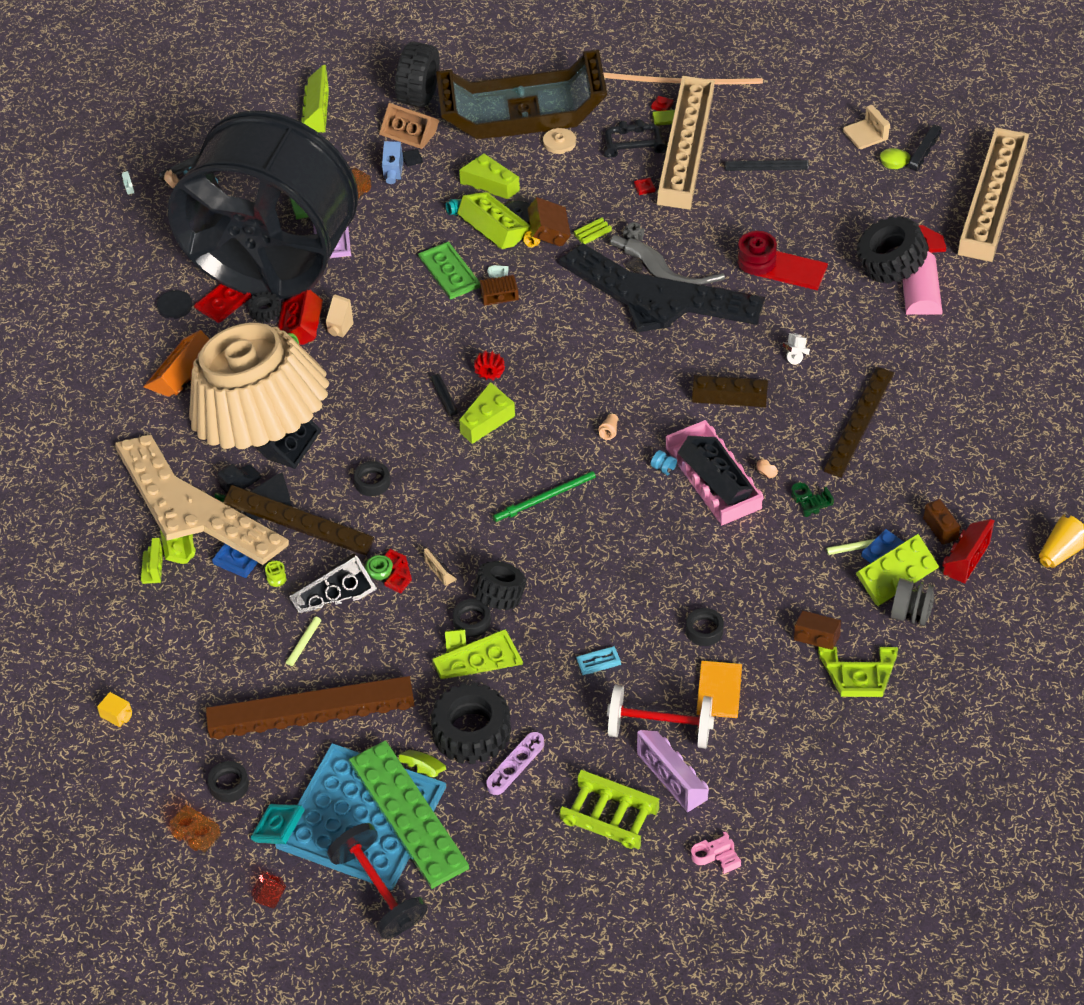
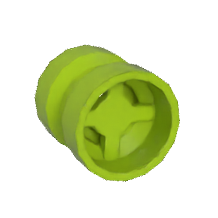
[265,561,286,587]

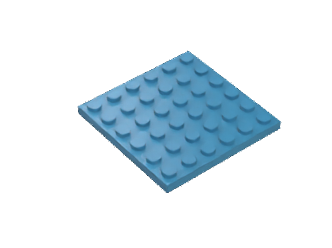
[275,744,446,891]

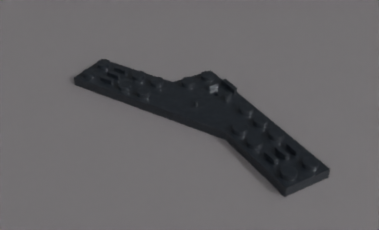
[559,243,765,329]

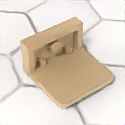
[843,105,890,149]

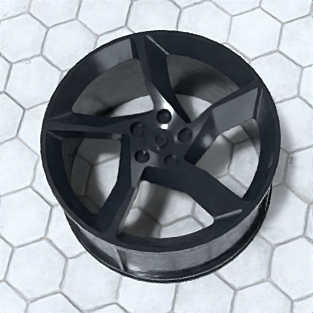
[168,111,358,299]

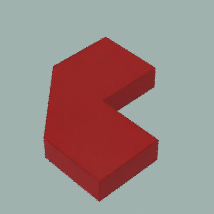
[918,225,946,253]
[384,549,412,594]

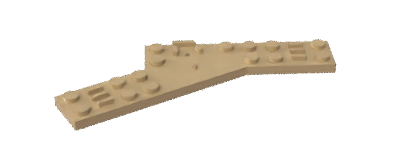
[115,435,289,565]

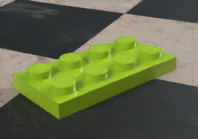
[856,534,939,606]

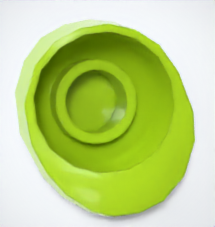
[880,148,910,169]

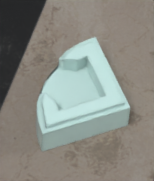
[122,171,134,194]

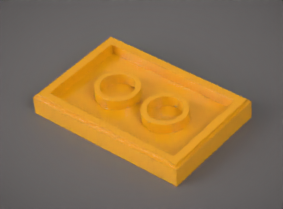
[696,661,742,718]

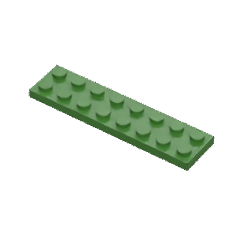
[349,740,469,889]

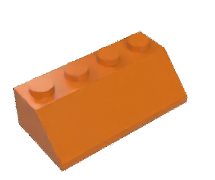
[143,330,210,397]

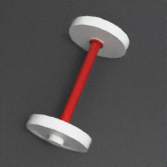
[607,685,714,749]

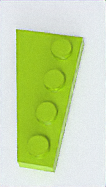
[432,629,523,679]

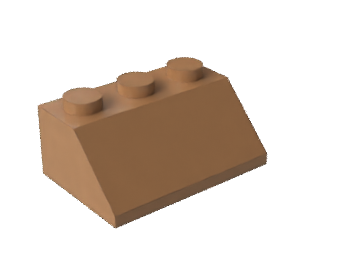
[379,103,439,149]

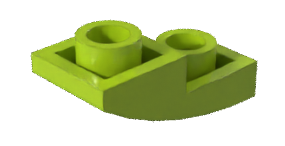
[399,750,446,777]

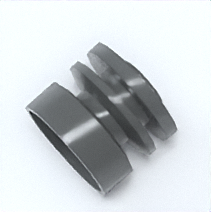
[891,578,935,626]

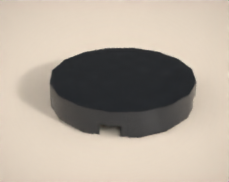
[157,290,193,319]

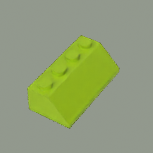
[302,65,329,132]
[457,192,531,249]

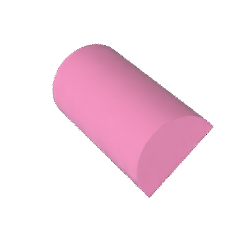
[902,252,942,314]

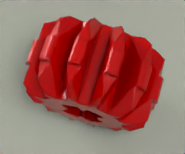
[474,350,505,381]

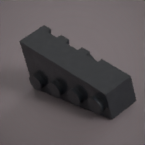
[678,436,754,506]

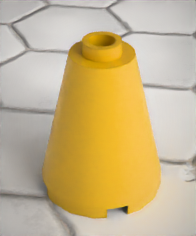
[1039,514,1084,568]

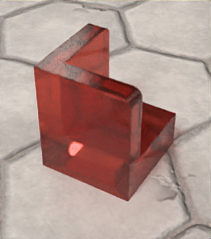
[251,871,286,909]

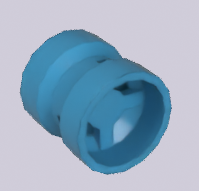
[651,450,677,475]

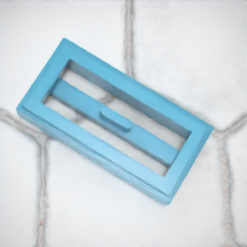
[576,646,621,675]

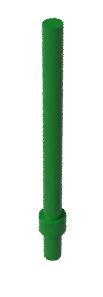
[493,471,596,522]

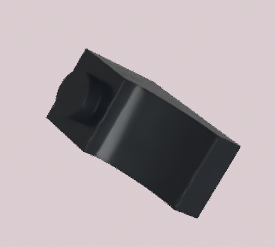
[217,464,262,494]

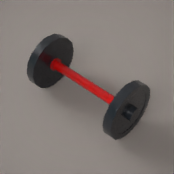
[327,823,428,939]

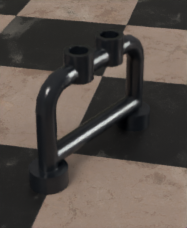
[604,119,667,158]

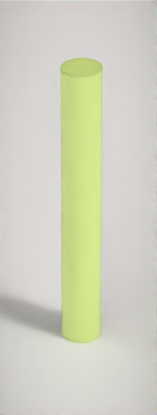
[826,539,875,555]
[286,617,321,666]

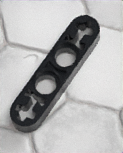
[909,124,942,171]

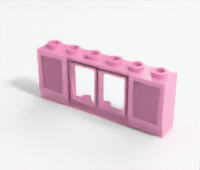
[666,420,764,526]

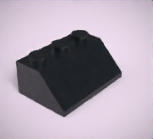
[257,420,322,469]

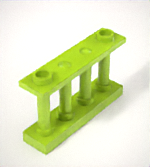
[560,770,659,849]

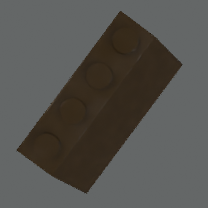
[692,374,768,408]

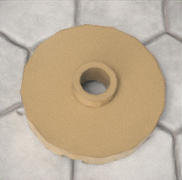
[543,128,576,154]

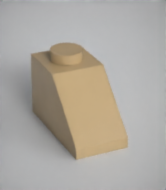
[326,295,353,337]

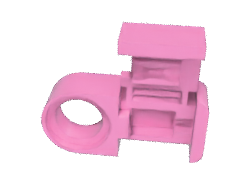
[691,832,741,874]

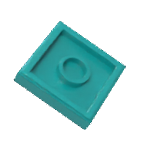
[251,804,305,844]

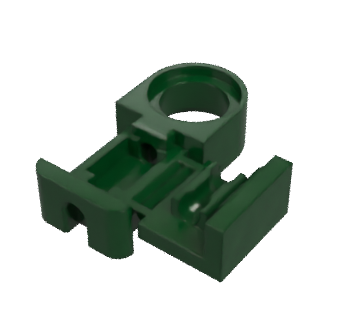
[791,482,834,517]

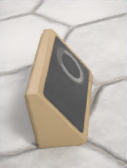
[424,548,457,586]

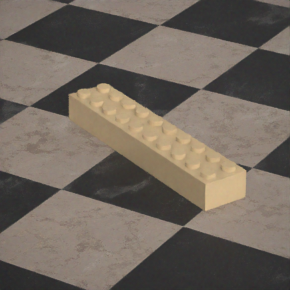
[657,76,715,210]
[958,127,1029,262]

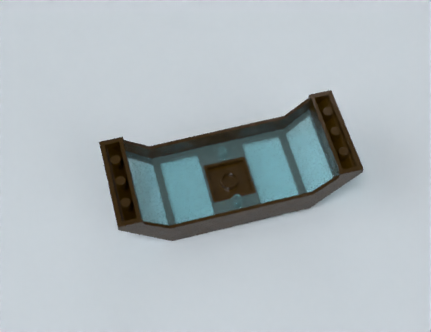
[436,49,607,139]

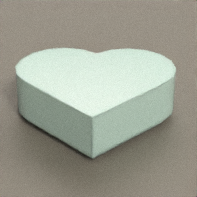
[488,265,509,278]

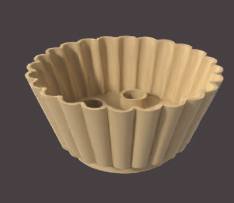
[189,323,329,449]

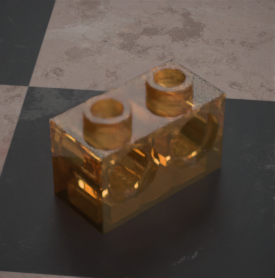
[169,804,221,853]

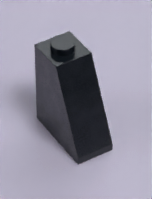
[241,472,292,520]

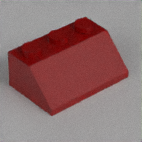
[278,290,323,345]
[942,519,995,584]

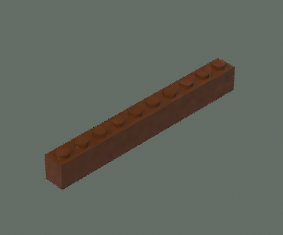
[206,676,415,739]

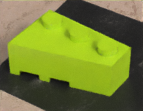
[459,153,520,199]
[459,382,515,444]

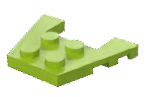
[818,647,898,697]

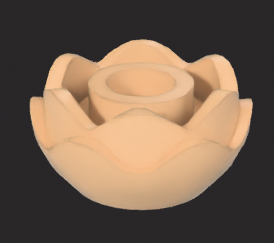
[164,170,180,189]
[756,458,779,479]

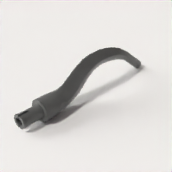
[611,234,725,285]

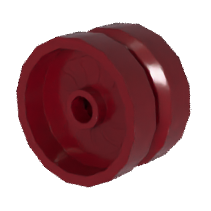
[738,231,777,275]

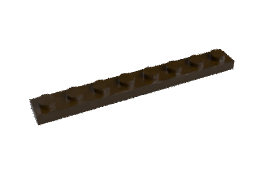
[824,367,894,478]
[224,485,374,556]

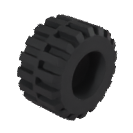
[473,561,527,610]

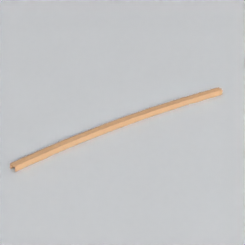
[586,72,763,84]

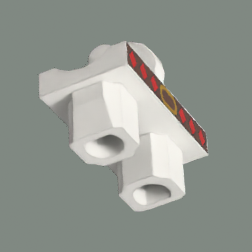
[782,333,810,364]

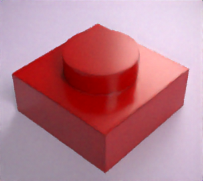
[651,96,673,111]

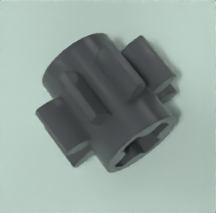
[623,222,644,241]

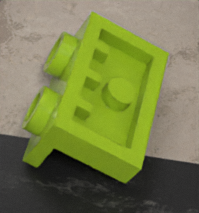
[160,530,196,564]
[141,538,163,584]

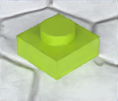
[445,629,466,652]

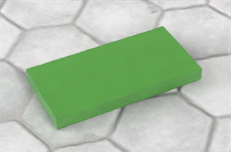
[418,241,480,300]

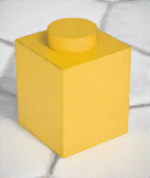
[97,692,132,727]

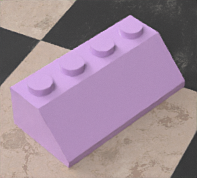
[637,730,709,812]

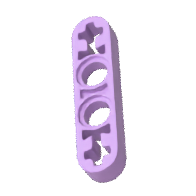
[486,732,544,795]

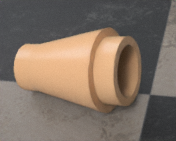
[598,414,618,440]

